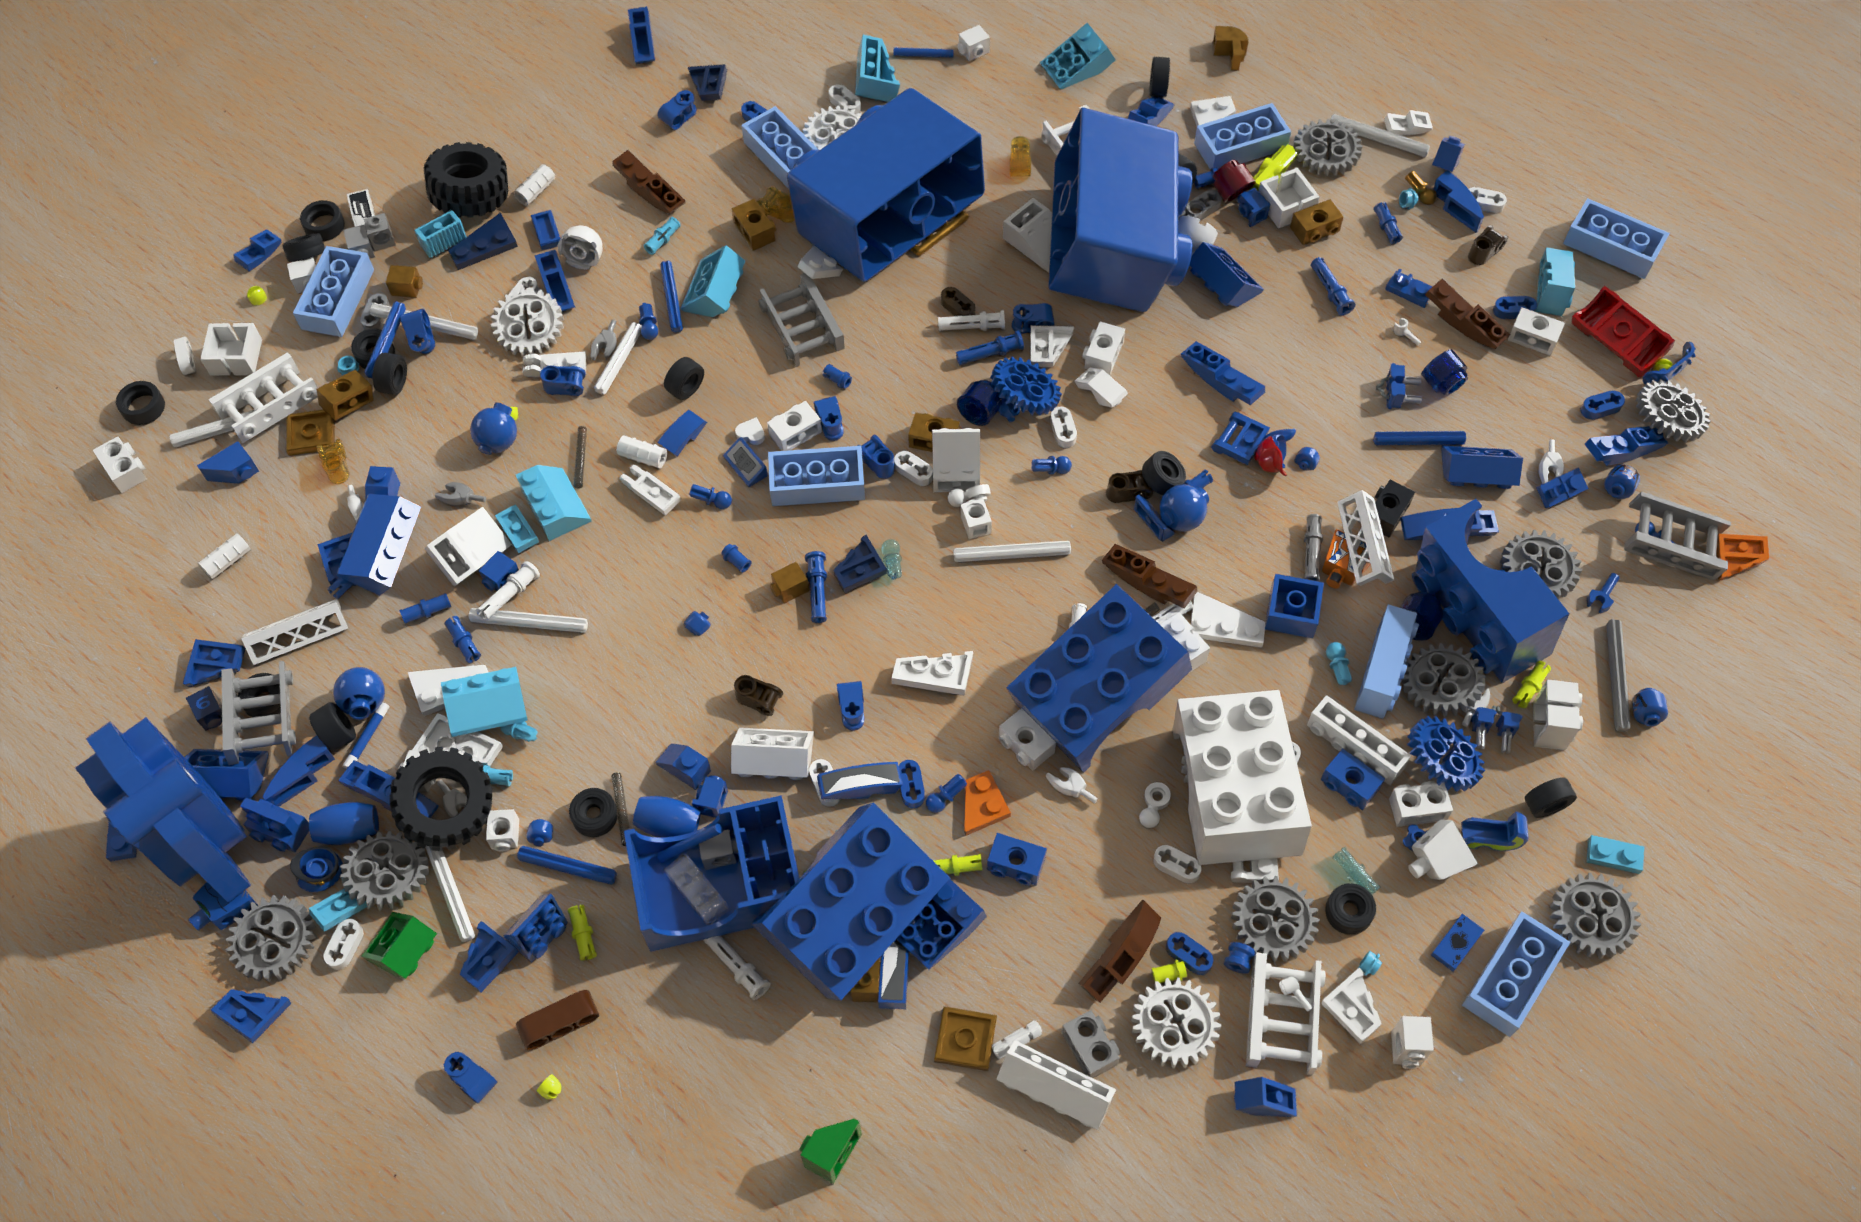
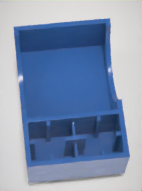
[1412,499,1570,683]
[1006,584,1192,773]
[624,795,800,952]
[751,802,950,1000]

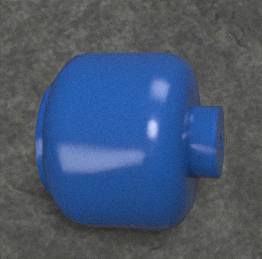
[1294,447,1320,470]
[684,611,711,636]
[526,819,553,847]

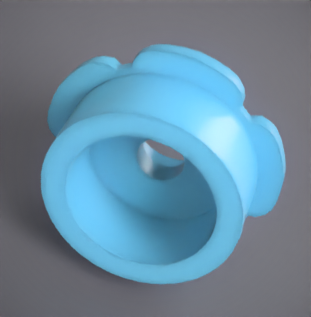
[1399,188,1418,210]
[337,356,360,375]
[1358,950,1382,976]

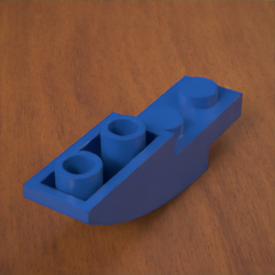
[1181,341,1265,405]
[1585,426,1668,466]
[1400,508,1499,540]
[338,760,439,818]

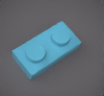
[495,504,539,553]
[1586,835,1644,874]
[309,889,367,932]

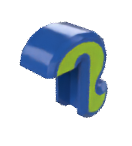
[1461,812,1529,851]

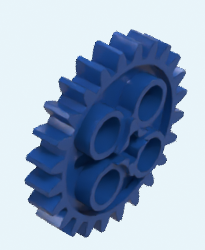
[990,356,1062,416]
[1407,716,1485,792]

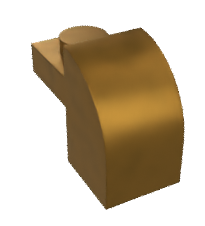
[1213,26,1249,70]

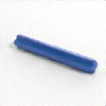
[660,260,683,333]
[365,301,406,379]
[1374,431,1466,445]
[517,846,617,885]

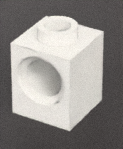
[961,499,992,539]
[486,809,519,852]

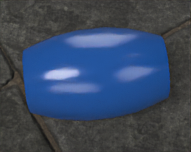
[633,796,701,838]
[309,802,379,845]

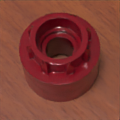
[1213,160,1256,203]

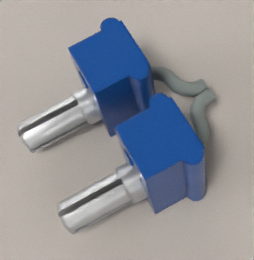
[1376,363,1422,409]
[1470,706,1523,754]

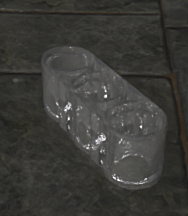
[663,853,730,926]

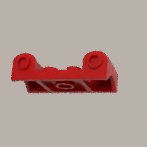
[1571,285,1675,378]

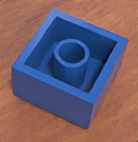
[1265,574,1324,638]

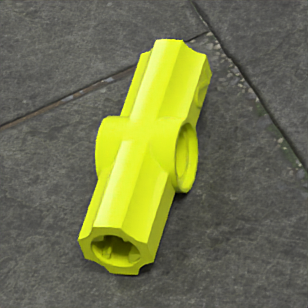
[1249,144,1297,191]

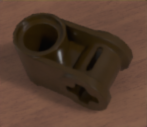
[1468,225,1509,265]
[1106,470,1153,503]
[734,675,784,716]

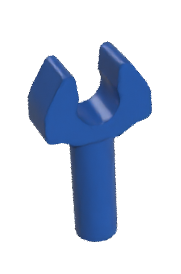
[1586,573,1620,614]

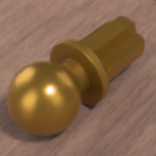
[1405,171,1437,205]

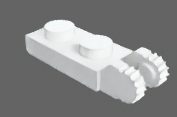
[523,351,586,377]
[619,465,681,516]

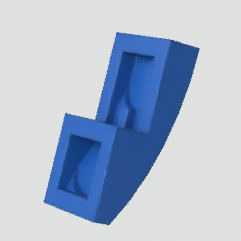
[233,229,282,271]
[657,410,707,457]

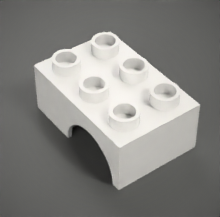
[1172,690,1312,865]

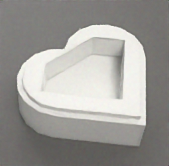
[735,417,765,445]

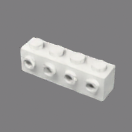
[1307,695,1411,786]
[996,1041,1116,1130]

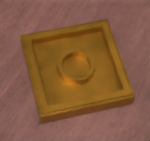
[286,409,335,456]
[934,1006,997,1071]

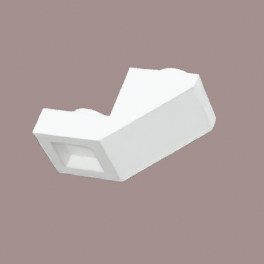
[1075,367,1128,407]

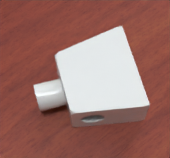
[1408,820,1478,880]

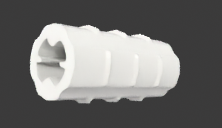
[514,164,555,206]
[616,435,667,468]
[198,533,251,579]

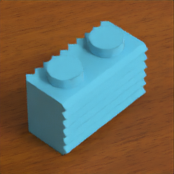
[414,210,466,258]

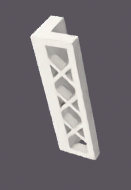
[1337,490,1394,586]
[241,599,348,665]

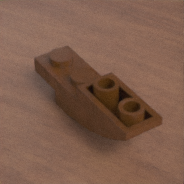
[612,150,686,214]
[1425,278,1511,349]
[1102,544,1198,609]
[1078,900,1161,1003]

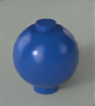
[470,402,517,455]
[1160,484,1209,532]
[333,667,385,720]

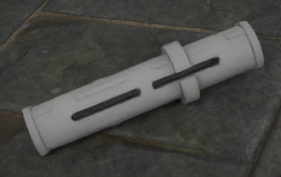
[1304,514,1323,582]

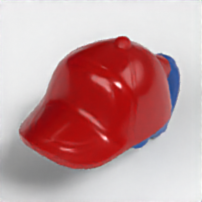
[1254,429,1296,476]

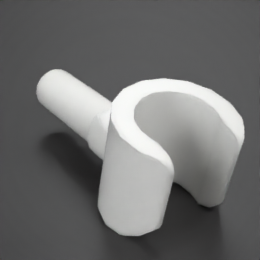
[1394,318,1421,346]
[1279,977,1312,1012]

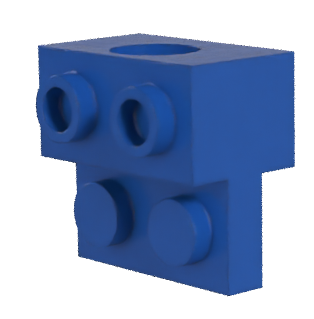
[240,797,309,853]

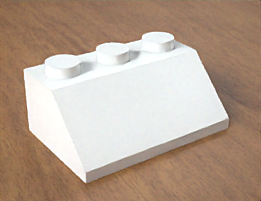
[731,728,814,780]

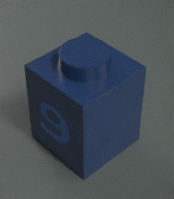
[186,686,222,731]

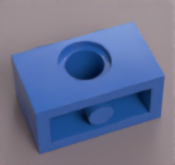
[1321,748,1385,810]
[987,833,1047,886]

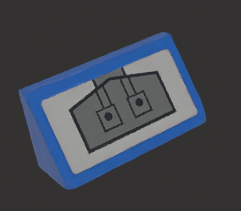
[723,437,768,487]

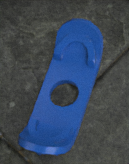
[1642,342,1696,385]

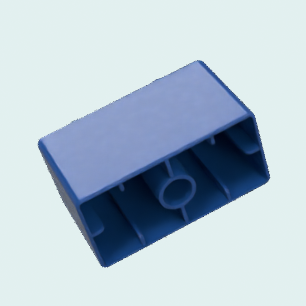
[787,88,985,282]
[1048,107,1193,312]

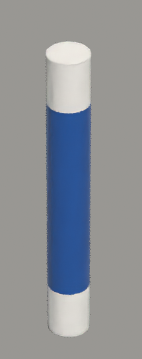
[342,702,389,769]

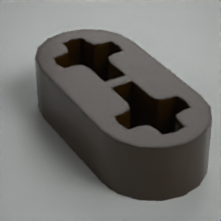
[941,287,976,316]

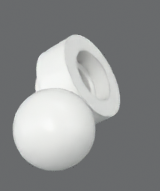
[948,484,991,507]
[1139,782,1171,828]

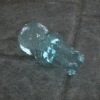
[881,539,902,580]

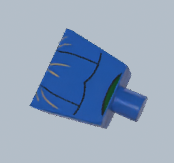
[188,882,259,931]

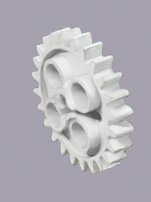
[803,105,862,150]
[491,288,564,357]
[1131,978,1221,1068]

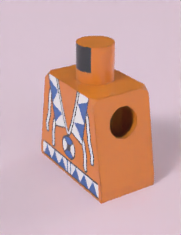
[1322,529,1371,589]

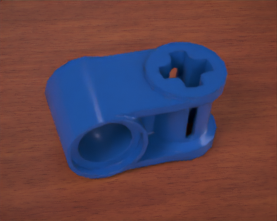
[658,90,697,130]
[1011,303,1055,334]
[401,309,435,354]
[540,365,586,396]
[813,396,844,441]
[857,434,895,479]
[837,681,865,731]
[444,1052,498,1104]

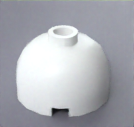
[1178,216,1218,254]
[557,225,603,270]

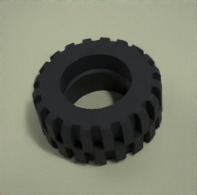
[424,142,509,218]
[389,747,492,851]

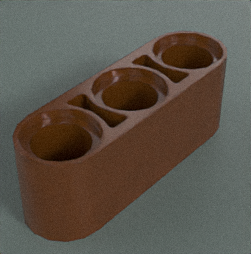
[516,990,599,1051]

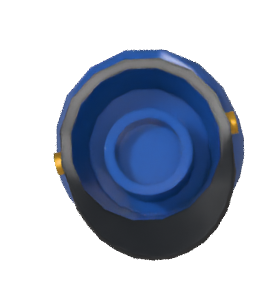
[290,846,343,892]

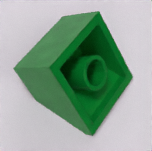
[361,912,437,979]
[799,1118,862,1184]

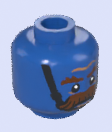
[1604,464,1640,499]
[1632,688,1668,727]

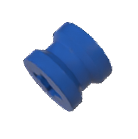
[1224,942,1255,974]

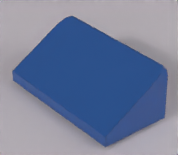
[1134,495,1175,542]

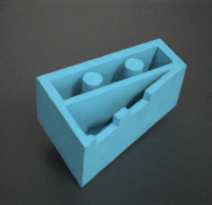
[855,35,900,102]
[1535,247,1575,316]

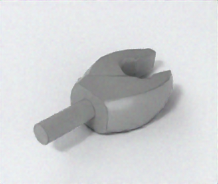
[591,320,617,361]
[435,482,486,506]

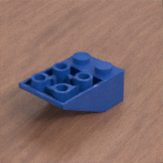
[896,879,987,970]
[503,893,568,963]

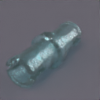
[1332,847,1381,894]

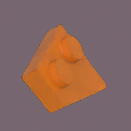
[1716,534,1769,580]
[964,770,1011,836]

